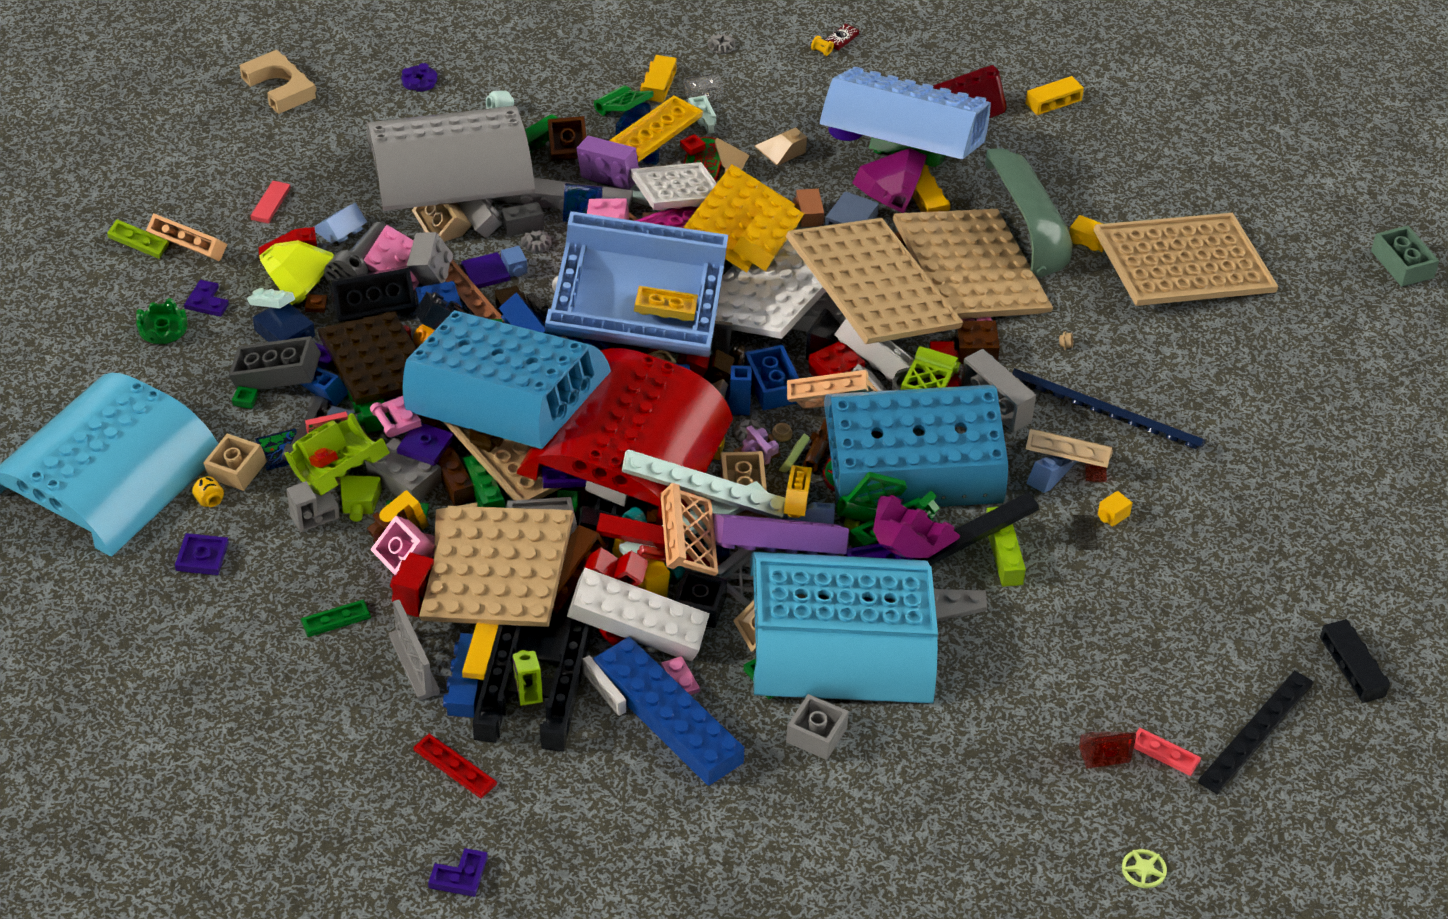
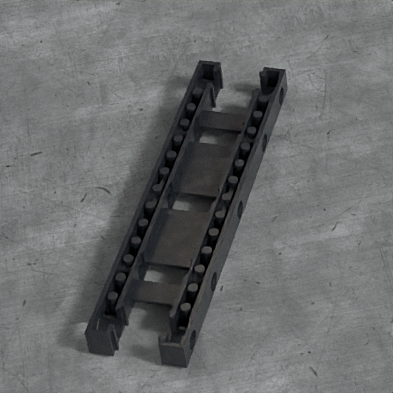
[473,488,621,752]

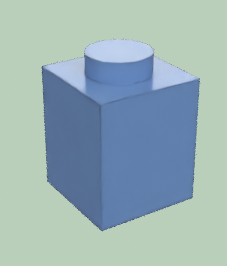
[501,246,527,277]

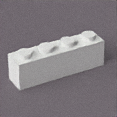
[834,319,914,382]

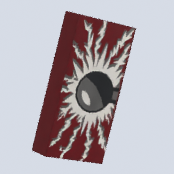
[825,23,859,51]

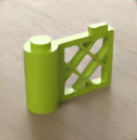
[901,346,961,390]

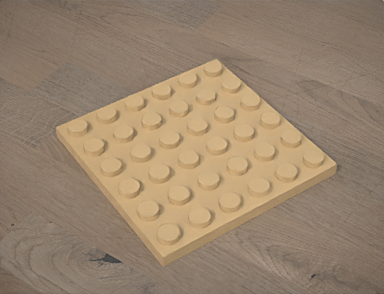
[419,506,574,627]

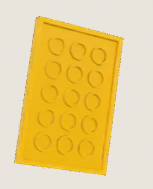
[683,164,795,273]

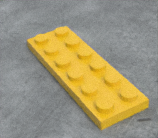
[609,95,703,162]

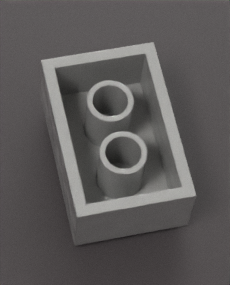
[365,438,442,501]

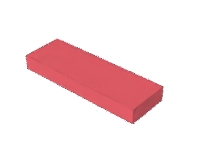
[251,181,291,224]
[1129,728,1201,776]

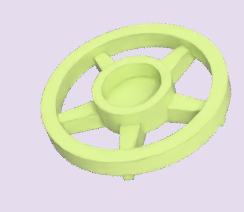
[1122,849,1167,888]

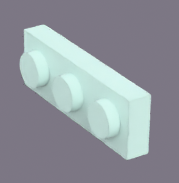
[247,288,295,308]

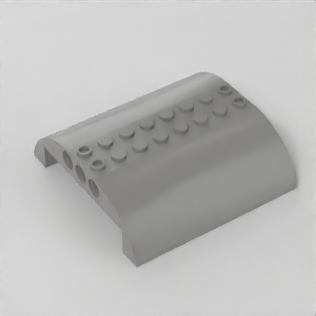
[367,106,535,211]

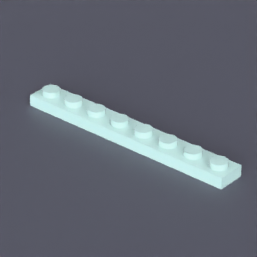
[622,449,785,519]

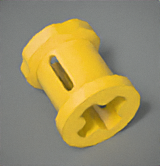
[811,35,834,56]

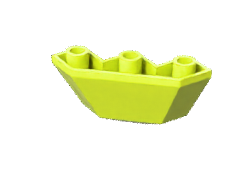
[259,240,334,305]

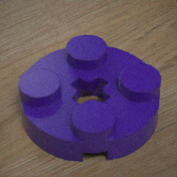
[401,63,437,92]

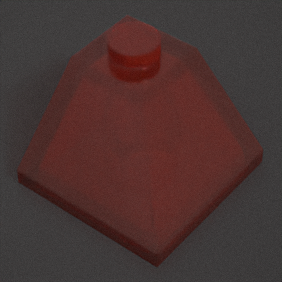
[1079,731,1136,769]

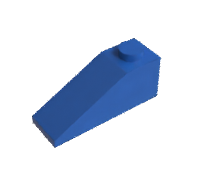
[301,367,348,406]

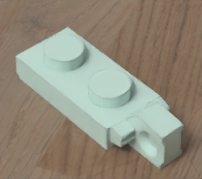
[688,95,716,134]

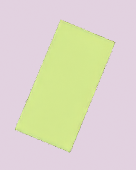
[779,433,810,473]

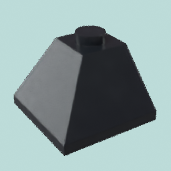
[805,308,841,361]

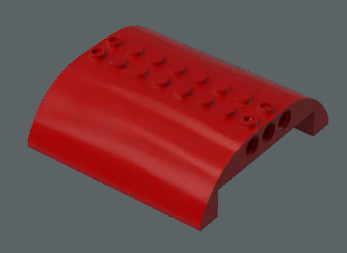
[517,348,733,525]

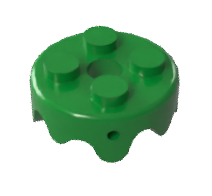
[136,298,188,344]

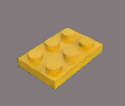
[634,286,698,321]

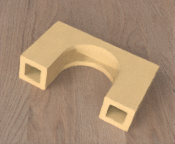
[240,50,316,114]

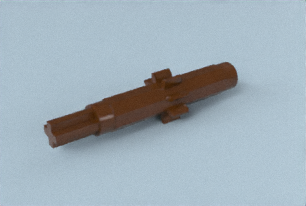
[803,418,830,472]

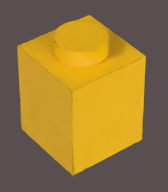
[1097,491,1133,527]

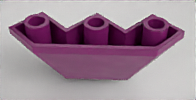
[852,148,927,213]
[873,495,960,558]

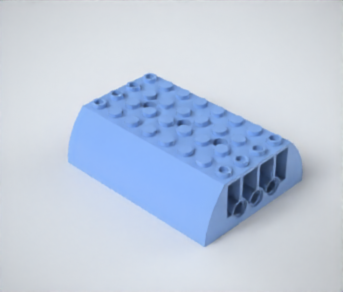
[820,67,991,160]

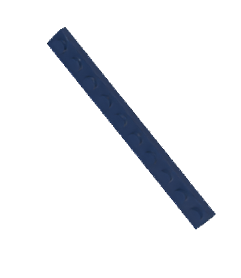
[1012,368,1206,449]

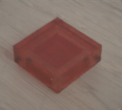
[1085,463,1107,482]

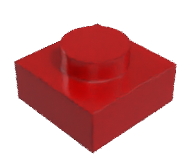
[680,134,706,156]
[309,448,339,468]

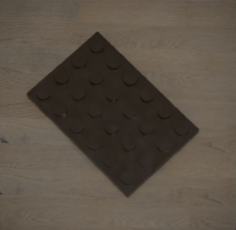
[318,311,416,405]

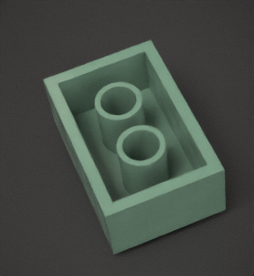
[1371,225,1439,287]

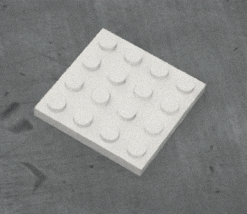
[630,162,717,211]

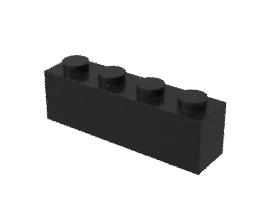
[1320,619,1390,703]

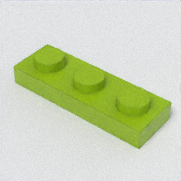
[107,219,169,259]

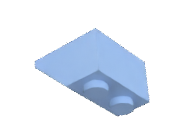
[313,203,367,244]

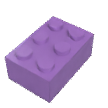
[577,136,639,190]

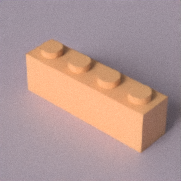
[146,213,227,261]

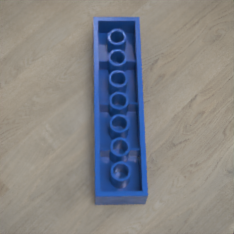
[594,636,745,786]

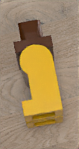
[367,490,429,544]

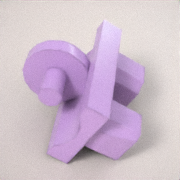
[742,425,779,465]

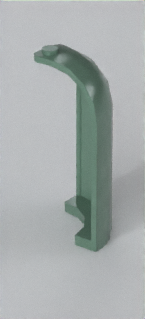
[985,148,1073,277]

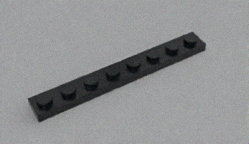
[1198,670,1314,795]

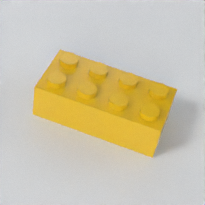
[733,193,804,272]

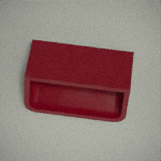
[933,65,1007,118]

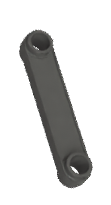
[282,395,329,462]

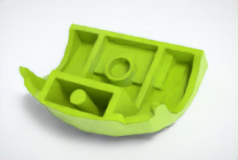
[284,413,390,496]

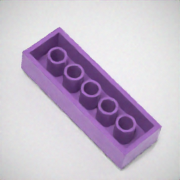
[713,513,849,556]

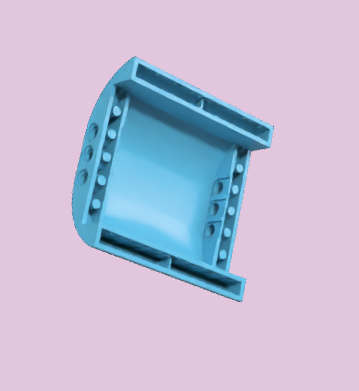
[0,373,219,557]

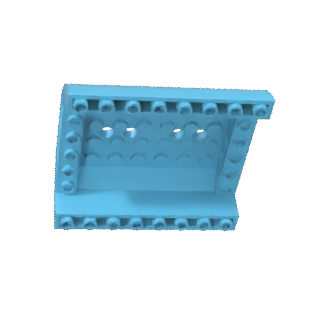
[750,552,938,703]

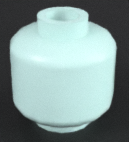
[486,90,514,109]

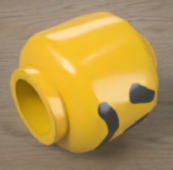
[192,476,224,507]

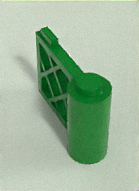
[594,85,654,116]
[836,472,907,523]

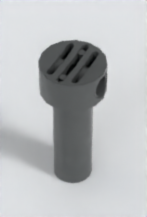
[324,222,386,283]

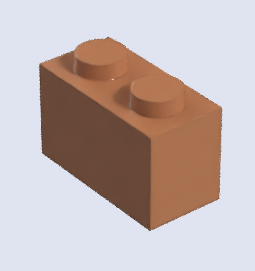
[793,188,824,227]

